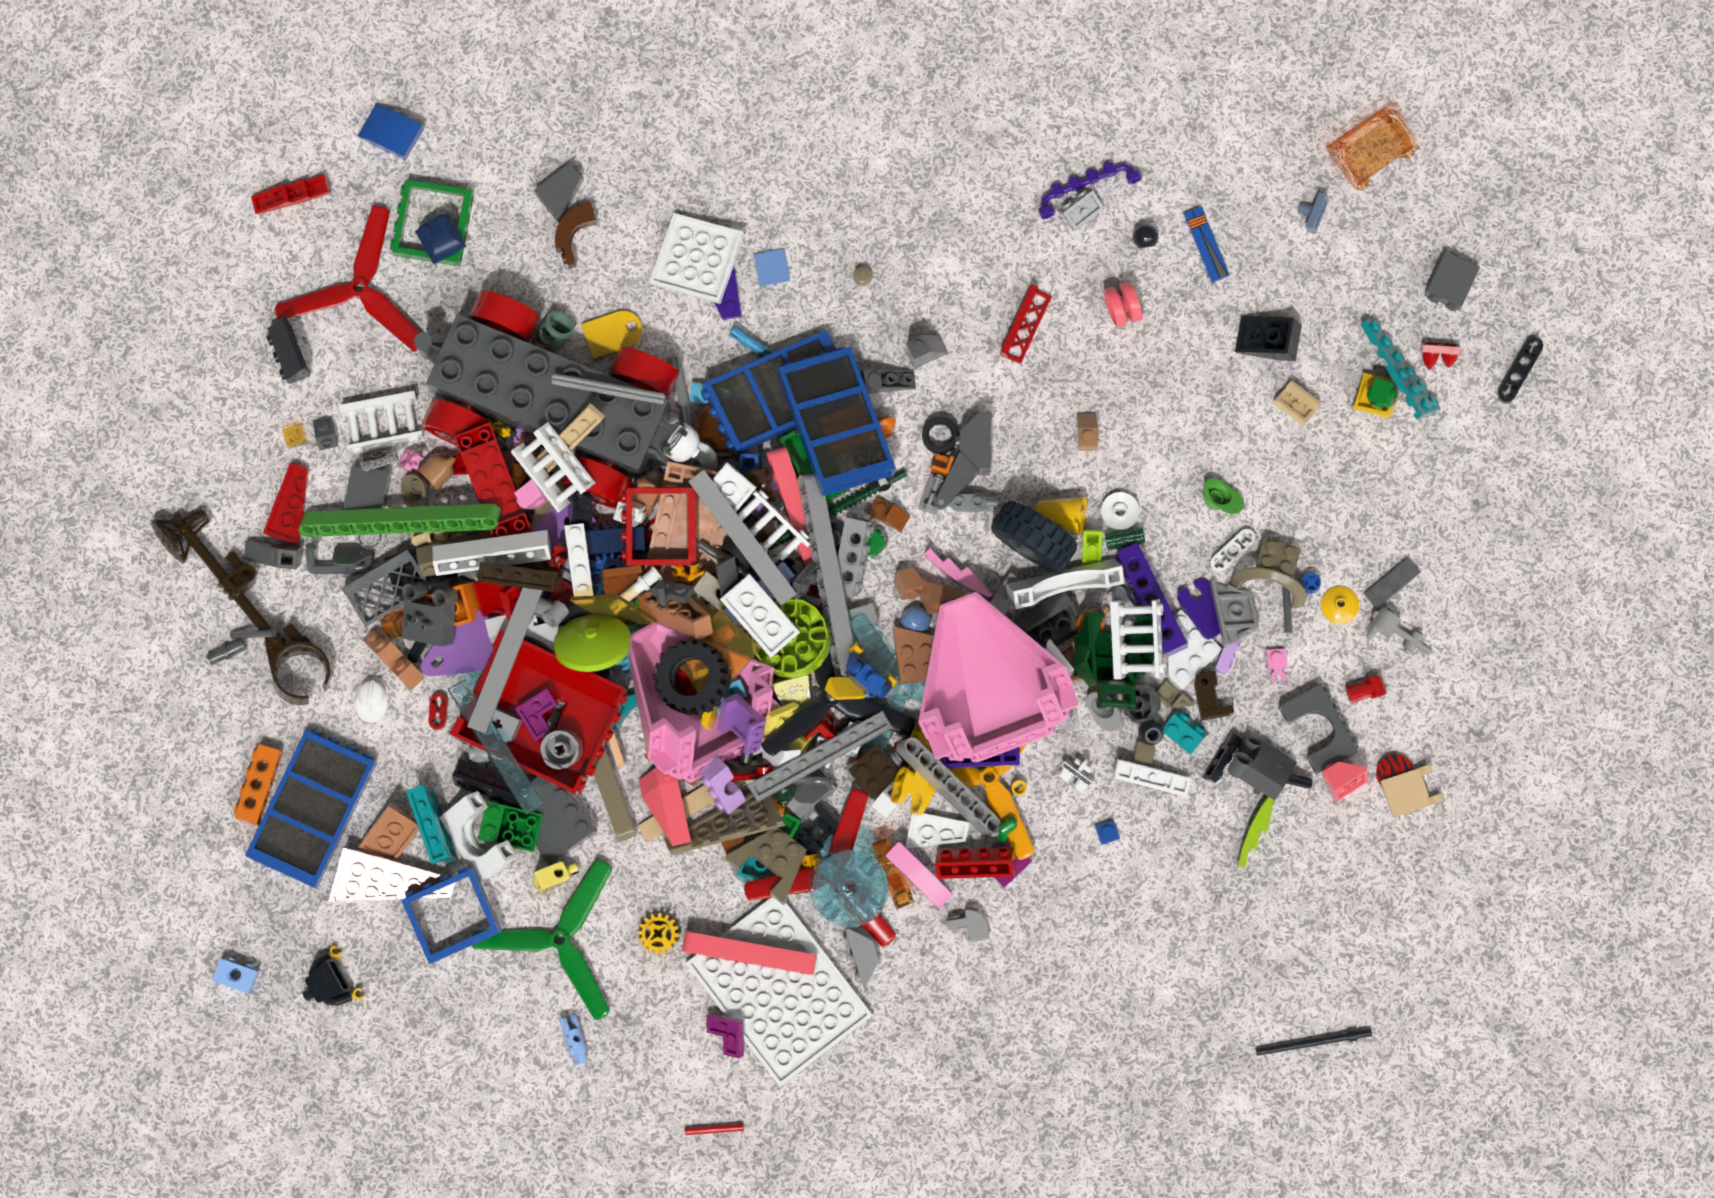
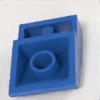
[357,104,424,161]

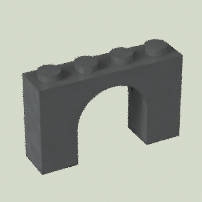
[1279,684,1359,775]

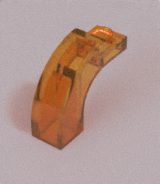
[871,837,914,909]

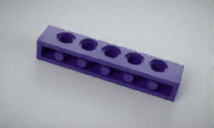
[1115,542,1188,657]

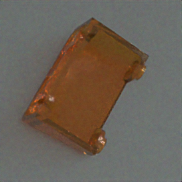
[1326,108,1419,191]

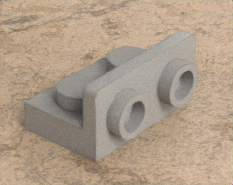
[1058,188,1105,231]

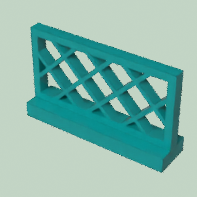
[406,784,459,864]

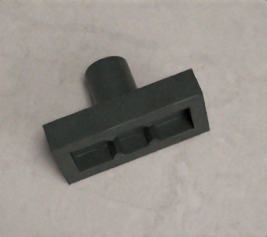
[724,747,764,774]

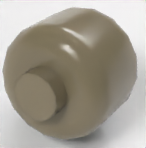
[853,266,872,286]

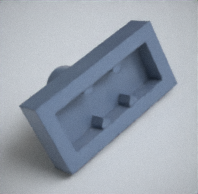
[1298,192,1329,235]

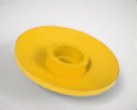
[1321,586,1359,624]

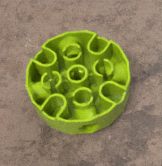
[752,599,831,679]

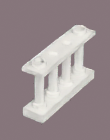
[339,391,424,454]
[511,422,595,512]
[738,489,810,563]
[1110,599,1166,679]

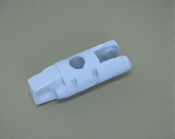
[559,1013,587,1065]

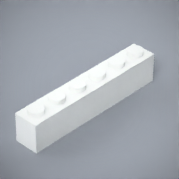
[433,530,551,576]

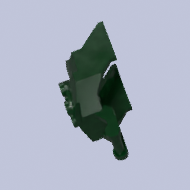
[1073,612,1155,711]

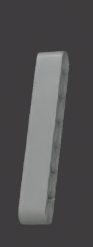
[897,737,1001,835]

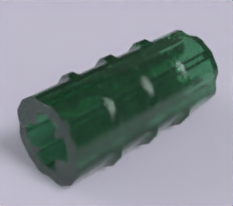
[1105,527,1145,550]

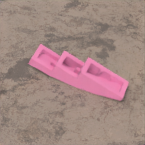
[924,548,993,600]
[885,842,952,909]

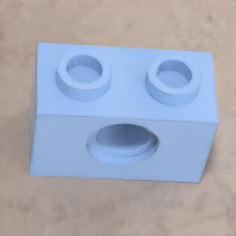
[212,957,259,994]

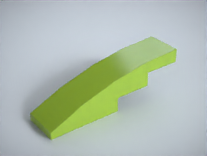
[1237,797,1274,869]

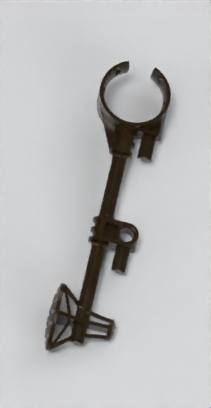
[150,509,330,705]

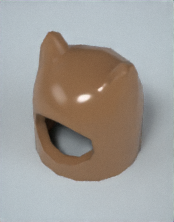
[416,454,455,492]

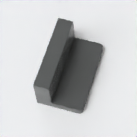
[716,552,739,598]

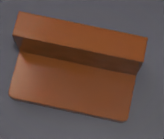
[602,565,642,595]

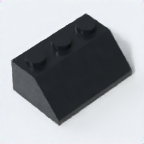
[266,316,310,384]

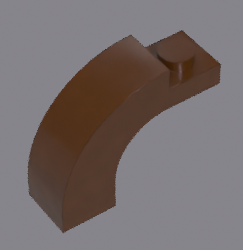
[555,202,596,269]

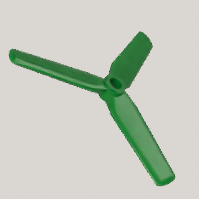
[472,860,612,1020]

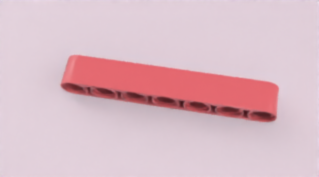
[767,446,813,567]
[682,932,817,975]

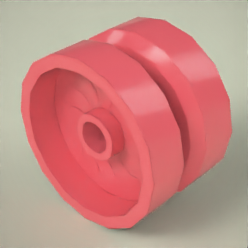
[1103,280,1143,329]

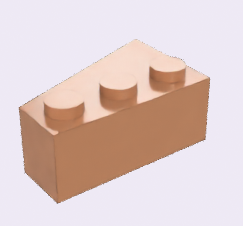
[614,469,665,528]

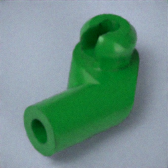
[998,817,1017,844]

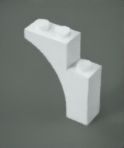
[485,615,562,655]

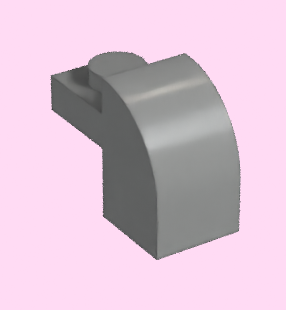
[947,910,989,943]

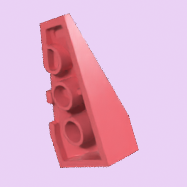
[639,768,691,846]

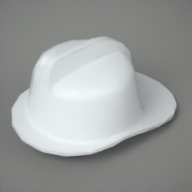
[356,677,388,723]

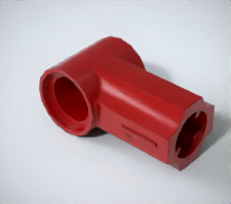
[1346,675,1387,704]

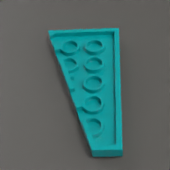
[1360,318,1441,420]

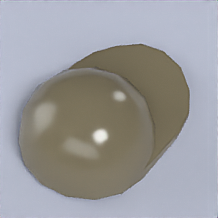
[401,474,428,507]

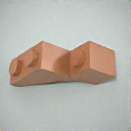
[893,567,966,615]
[363,627,425,690]

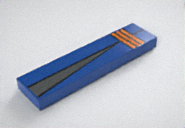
[1183,207,1230,283]

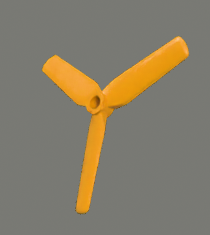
[903,744,1035,860]

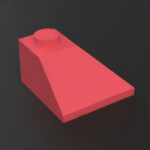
[1322,762,1368,802]

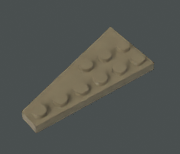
[664,793,785,855]

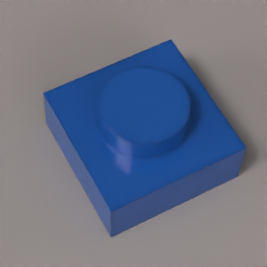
[1095,820,1120,845]

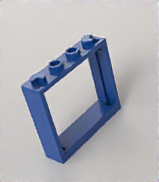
[401,866,503,964]

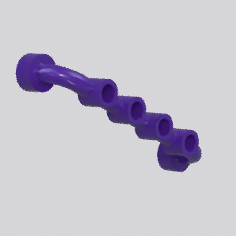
[1039,162,1142,220]

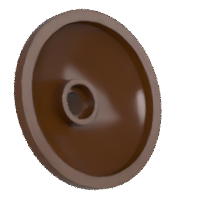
[694,401,751,457]

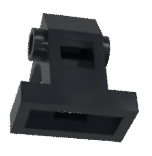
[796,804,839,855]

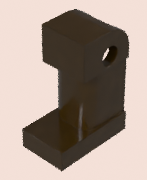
[1194,670,1234,721]

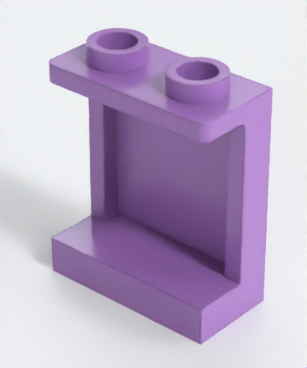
[717,693,766,755]

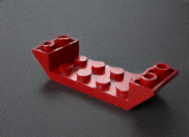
[454,423,532,538]

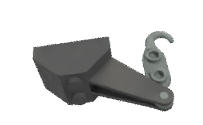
[935,412,1003,521]

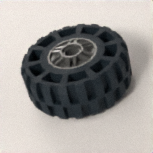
[991,501,1077,573]

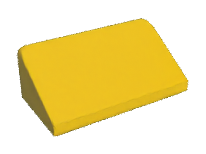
[825,677,865,700]

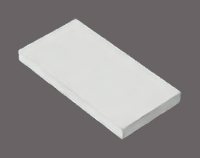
[720,574,800,658]

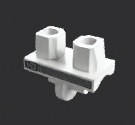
[1059,758,1096,792]

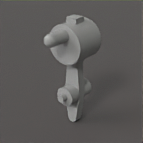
[1366,608,1432,656]

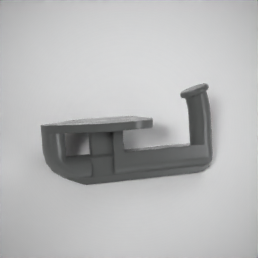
[305,543,373,574]
[792,769,833,804]

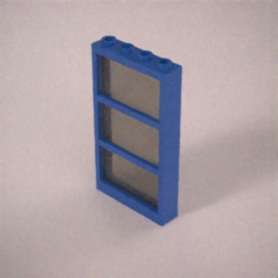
[700,330,859,456]
[777,347,896,496]
[245,729,377,889]

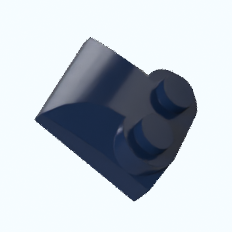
[415,213,467,265]

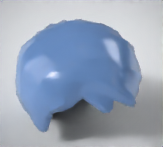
[900,606,932,633]

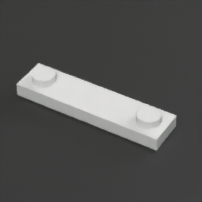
[1112,759,1191,797]

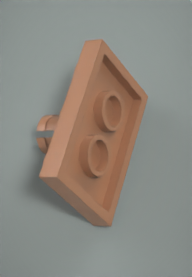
[358,803,419,860]

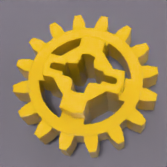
[637,913,680,956]

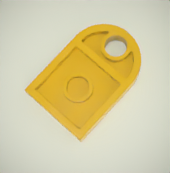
[581,311,642,360]

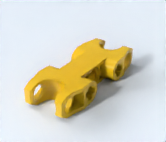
[891,723,942,816]

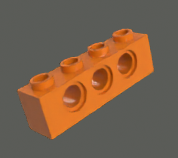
[233,744,283,826]

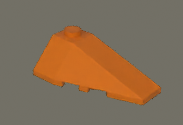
[423,582,479,626]

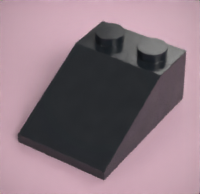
[1235,316,1302,361]

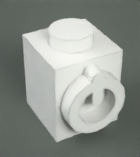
[613,500,646,527]

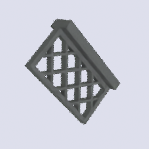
[341,548,432,627]

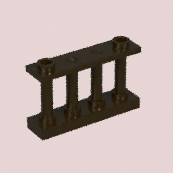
[477,562,564,592]

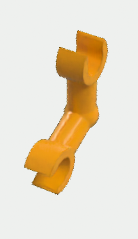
[671,564,704,584]

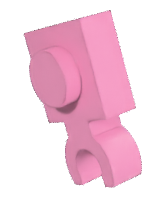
[397,449,423,471]
[1266,648,1287,683]

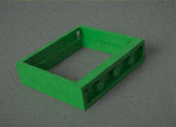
[390,179,474,267]

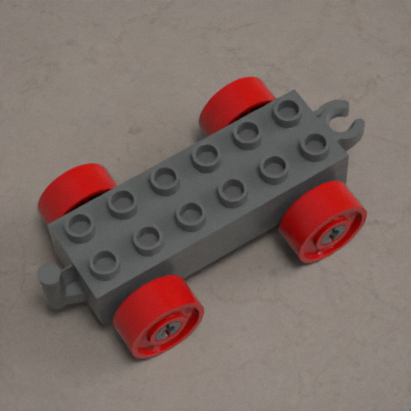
[414,290,683,509]

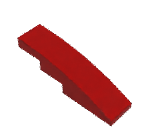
[251,174,331,215]

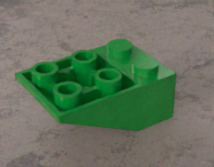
[477,801,543,852]

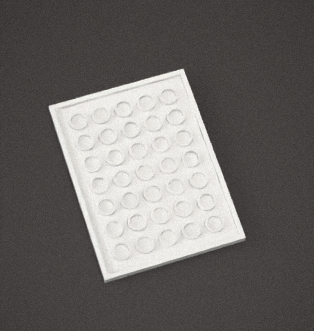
[686,897,873,1087]

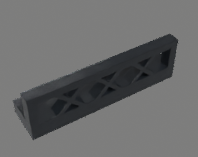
[452,759,531,810]

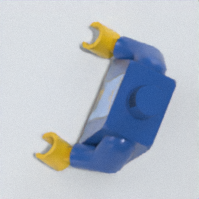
[844,642,900,698]

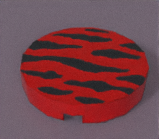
[1375,754,1414,788]

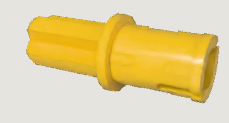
[488,419,511,438]

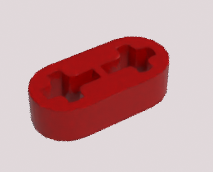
[428,693,448,731]

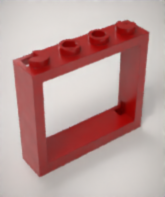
[621,487,696,565]

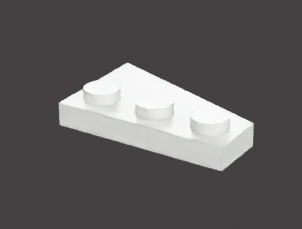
[905,813,970,849]

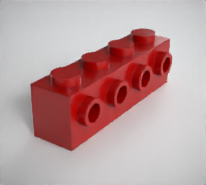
[935,847,1017,879]

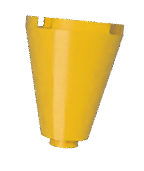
[1033,497,1088,535]

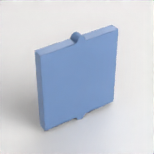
[754,249,790,287]

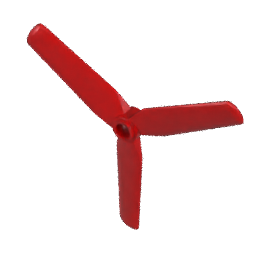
[275,205,420,352]
[744,789,896,947]

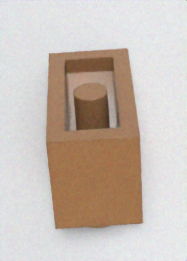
[1077,413,1098,451]

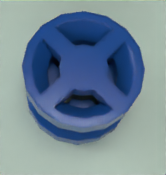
[1301,573,1321,594]

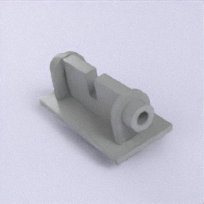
[918,474,946,515]

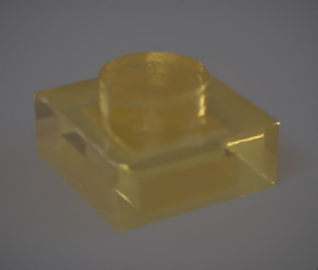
[282,424,307,449]

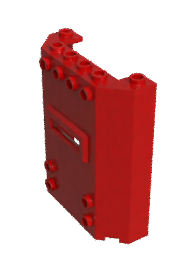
[450,629,629,795]

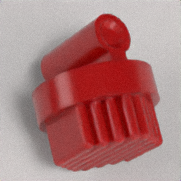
[544,545,567,569]

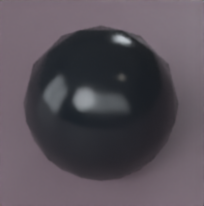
[1132,224,1159,248]
[1138,719,1164,746]

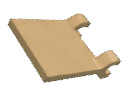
[1380,764,1443,818]

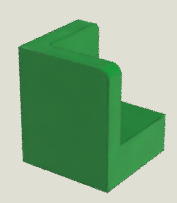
[778,812,802,839]

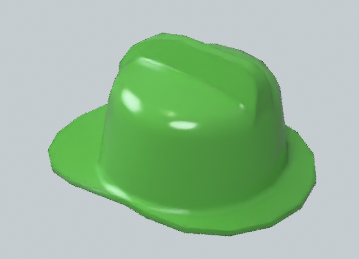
[1203,478,1244,514]

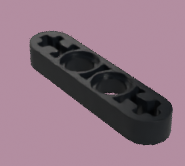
[1497,337,1543,404]

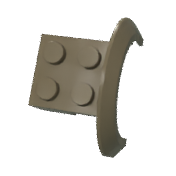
[1230,538,1307,609]

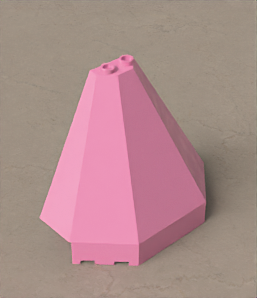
[918,592,1079,762]
[628,621,781,783]

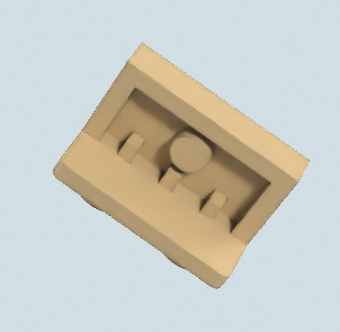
[1273,380,1321,426]

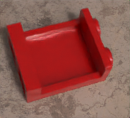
[473,581,520,623]

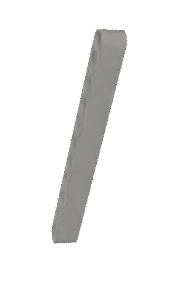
[798,473,854,677]

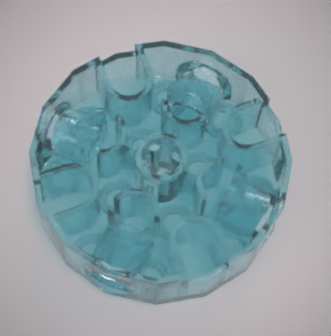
[809,848,889,928]

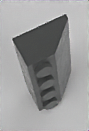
[1012,592,1079,650]

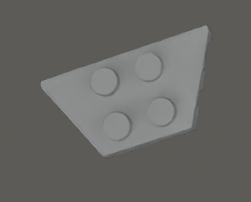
[1210,580,1259,648]

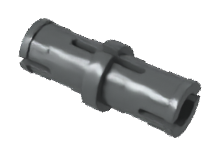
[206,639,247,666]

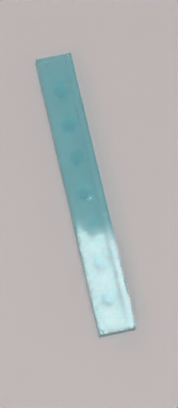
[448,680,544,815]

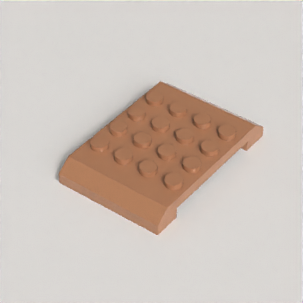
[644,461,729,590]

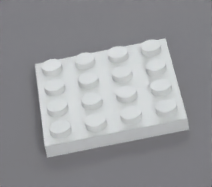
[649,213,745,304]

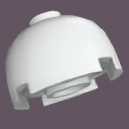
[663,422,700,462]

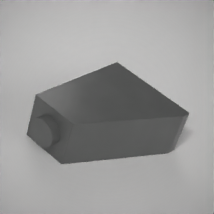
[534,163,583,223]
[906,335,948,369]

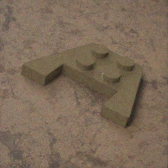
[725,828,807,905]

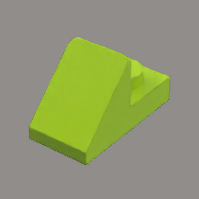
[1081,529,1103,565]

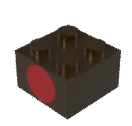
[845,744,898,799]

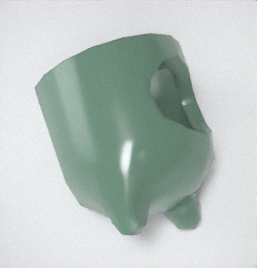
[537,311,574,353]

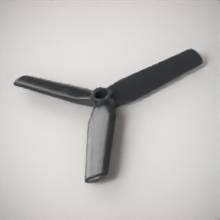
[761,649,915,756]

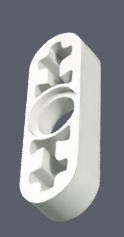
[1210,529,1256,573]

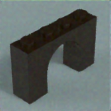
[740,467,783,546]

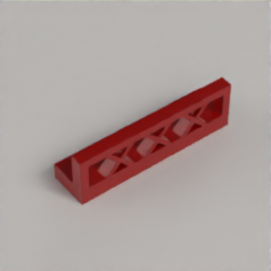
[1000,284,1052,365]

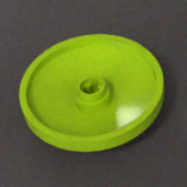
[553,615,632,672]

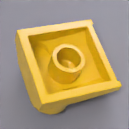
[1353,373,1400,419]

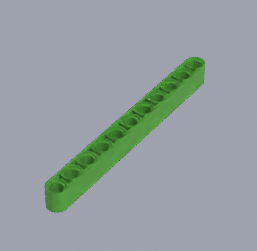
[299,504,501,537]

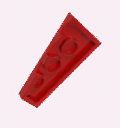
[263,462,309,546]

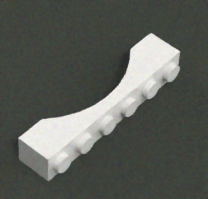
[1006,559,1124,609]

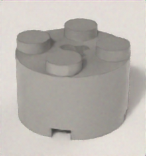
[540,729,583,769]

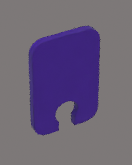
[1177,579,1221,640]

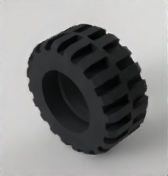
[654,639,731,716]

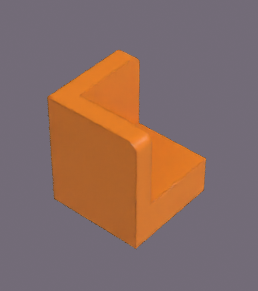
[930,453,955,478]

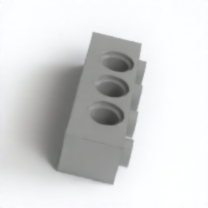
[837,516,874,597]

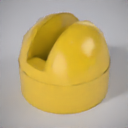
[1011,780,1027,796]

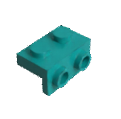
[1164,709,1209,755]

